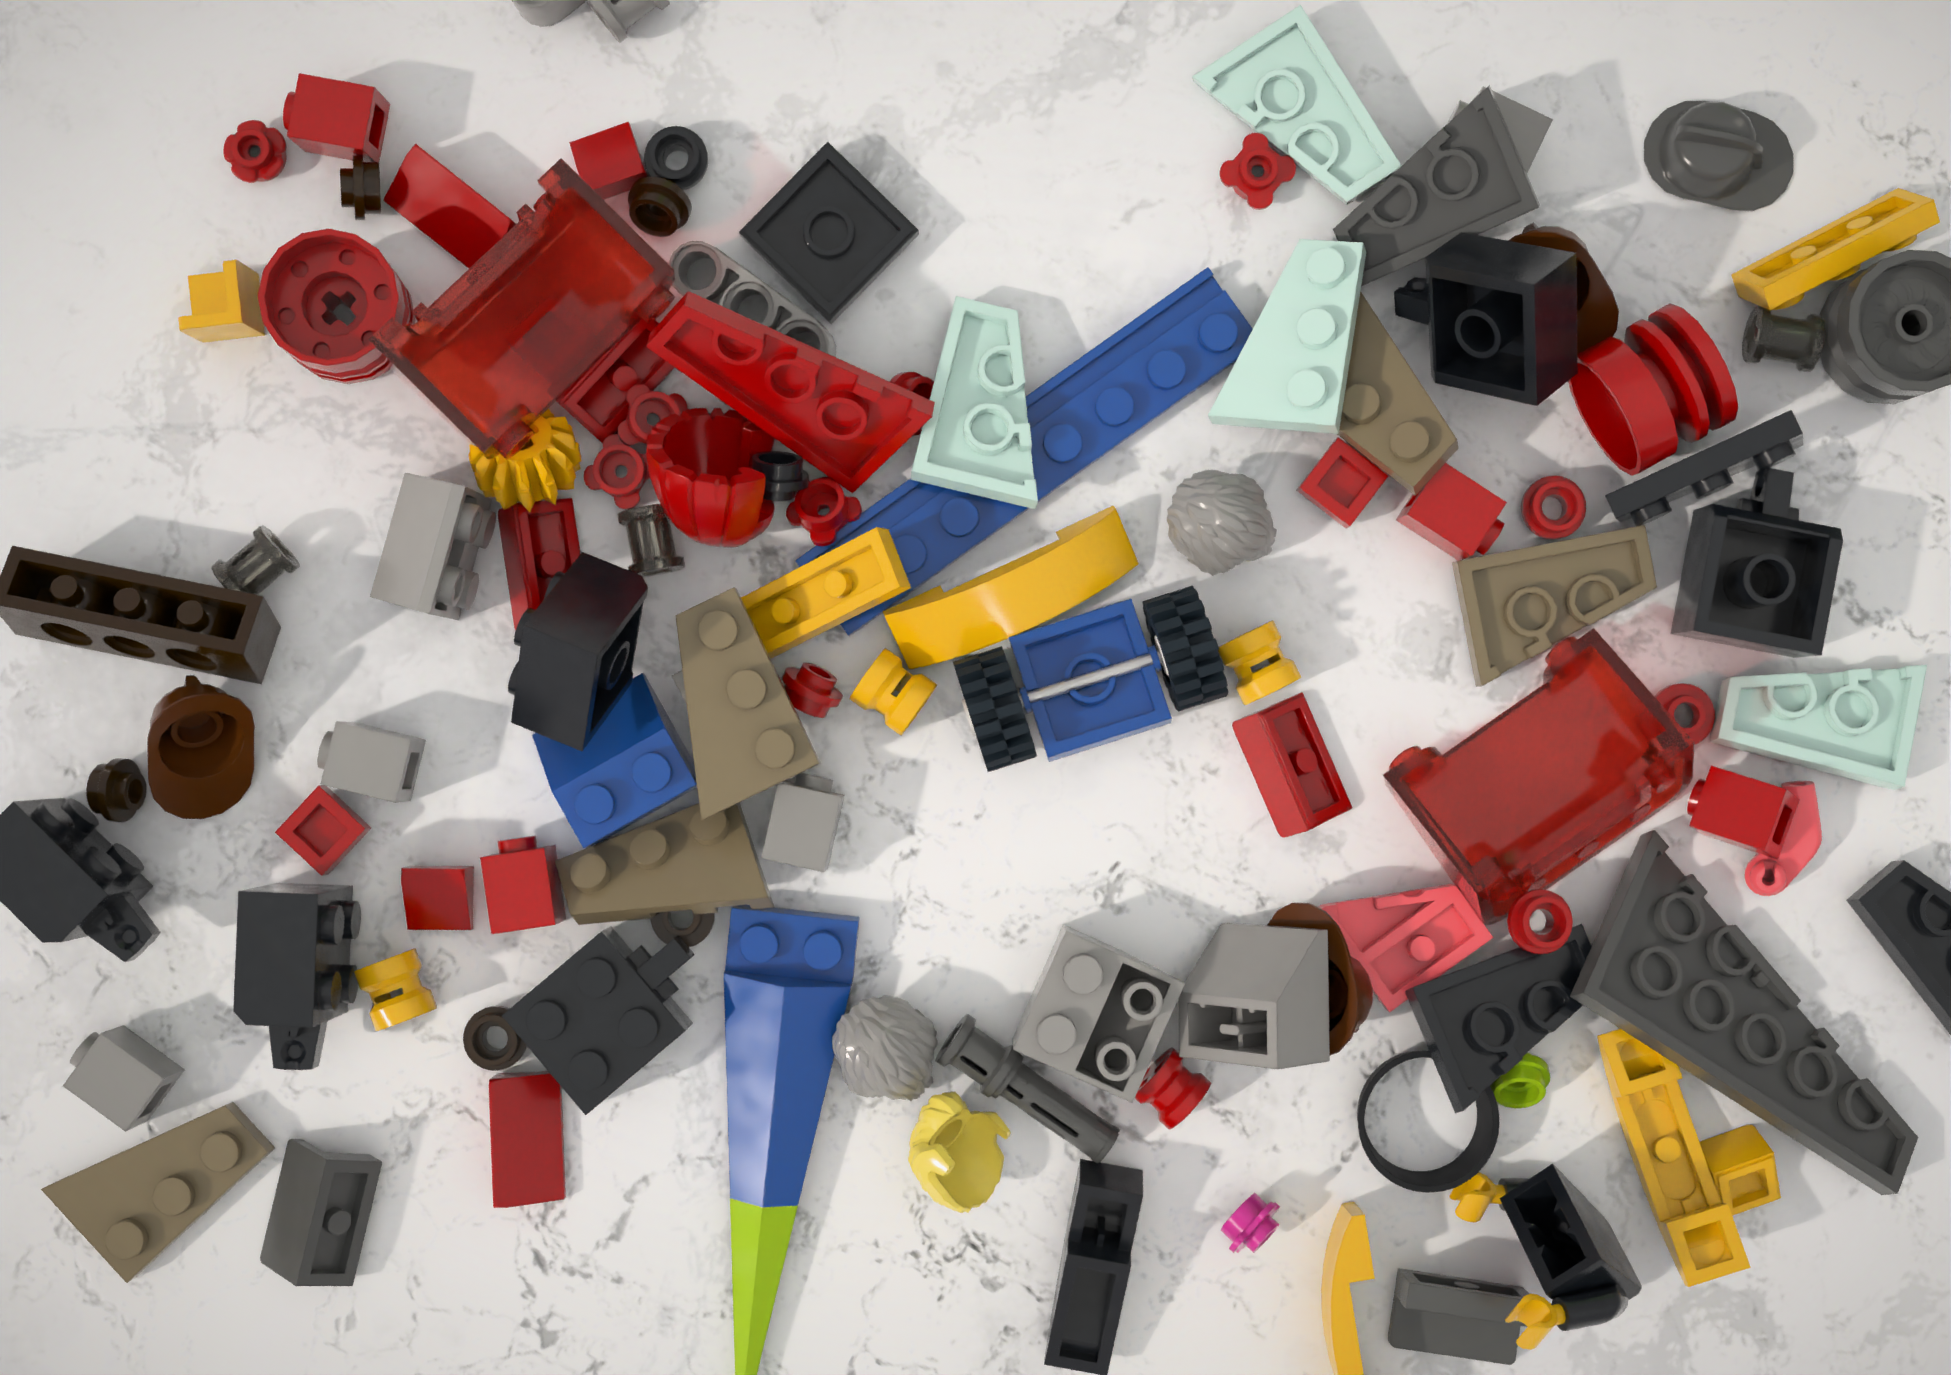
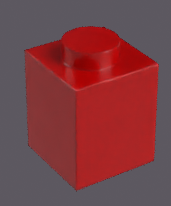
[283,73,390,162]
[1396,463,1507,561]
[1687,766,1800,860]
[480,835,566,934]

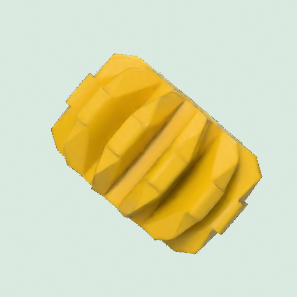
[469,402,581,513]

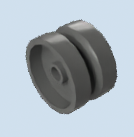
[1816,250,1951,404]

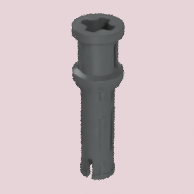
[935,1014,1120,1164]

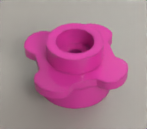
[1221,1193,1280,1253]

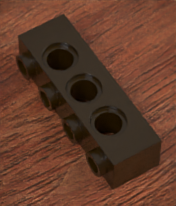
[0,546,281,684]

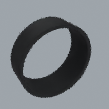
[1357,1051,1499,1193]

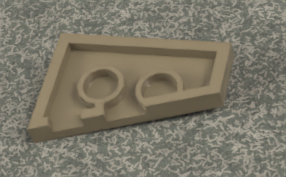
[1337,292,1459,496]
[1452,525,1657,687]
[675,587,821,821]
[555,803,774,925]
[41,1102,275,1283]

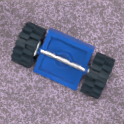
[953,586,1228,772]

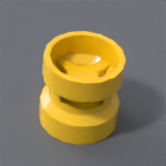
[1218,620,1301,705]
[849,648,937,736]
[353,948,437,1031]

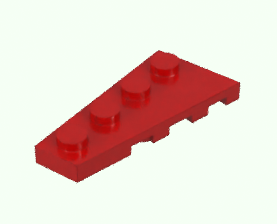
[646,291,935,494]

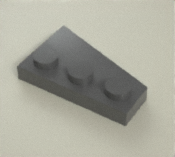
[1333,85,1540,286]

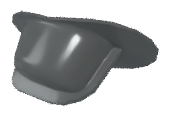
[1644,101,1793,211]

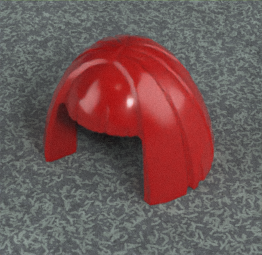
[646,408,775,547]

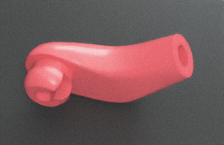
[1744,781,1822,896]

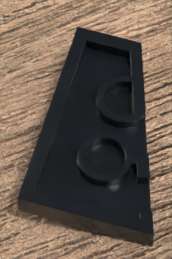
[1605,410,1803,526]
[1846,860,1951,1035]
[1405,924,1592,1113]

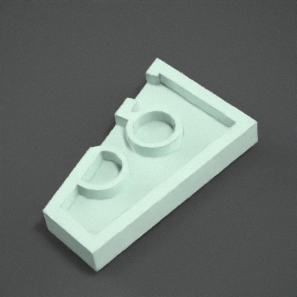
[1192,5,1402,205]
[1208,239,1366,434]
[911,296,1038,509]
[1709,665,1927,790]

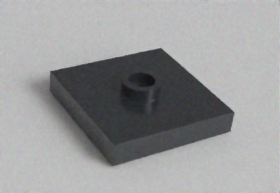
[739,142,919,324]

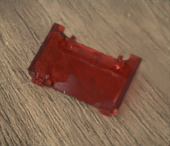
[369,158,675,459]
[1383,628,1694,925]

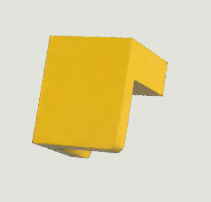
[178,259,265,343]

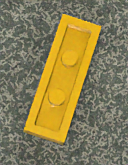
[1731,188,1940,311]
[741,527,911,659]

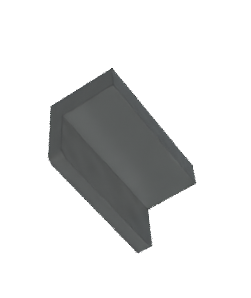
[260,1139,382,1286]
[1388,1268,1529,1365]

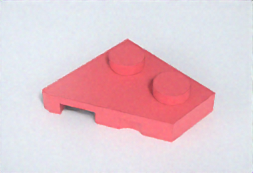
[1319,884,1493,1012]

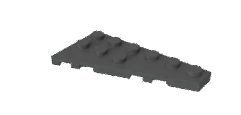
[1570,830,1918,1195]

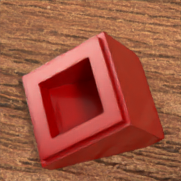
[569,121,649,203]
[401,866,474,930]

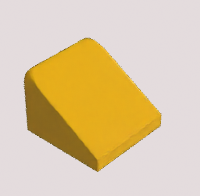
[1700,1125,1781,1216]

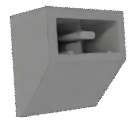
[370,473,496,620]
[1179,923,1330,1069]
[1012,924,1185,1103]

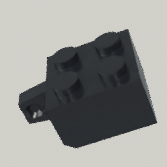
[1394,232,1578,406]
[1670,468,1843,658]
[508,552,648,751]
[0,798,161,962]
[233,883,361,1070]
[502,926,695,1115]

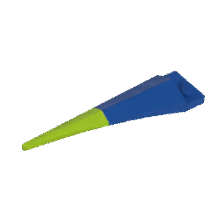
[724,905,860,1375]

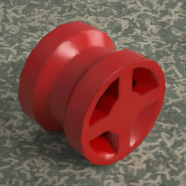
[1135,1047,1211,1130]

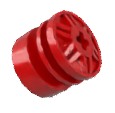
[258,229,416,384]
[1568,303,1738,476]

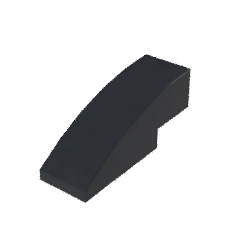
[1044,1159,1143,1375]

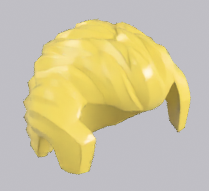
[908,1091,1011,1213]

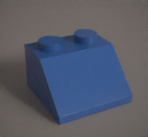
[532,673,697,848]

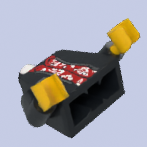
[1449,1164,1642,1350]

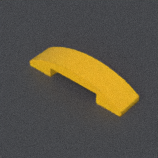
[883,506,1139,670]
[1597,1029,1751,1287]
[1321,1202,1375,1375]

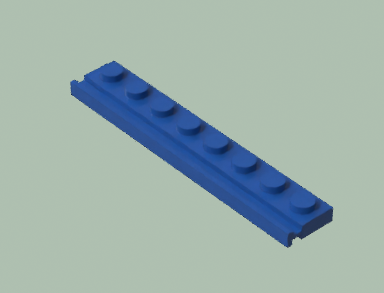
[795,267,1253,637]

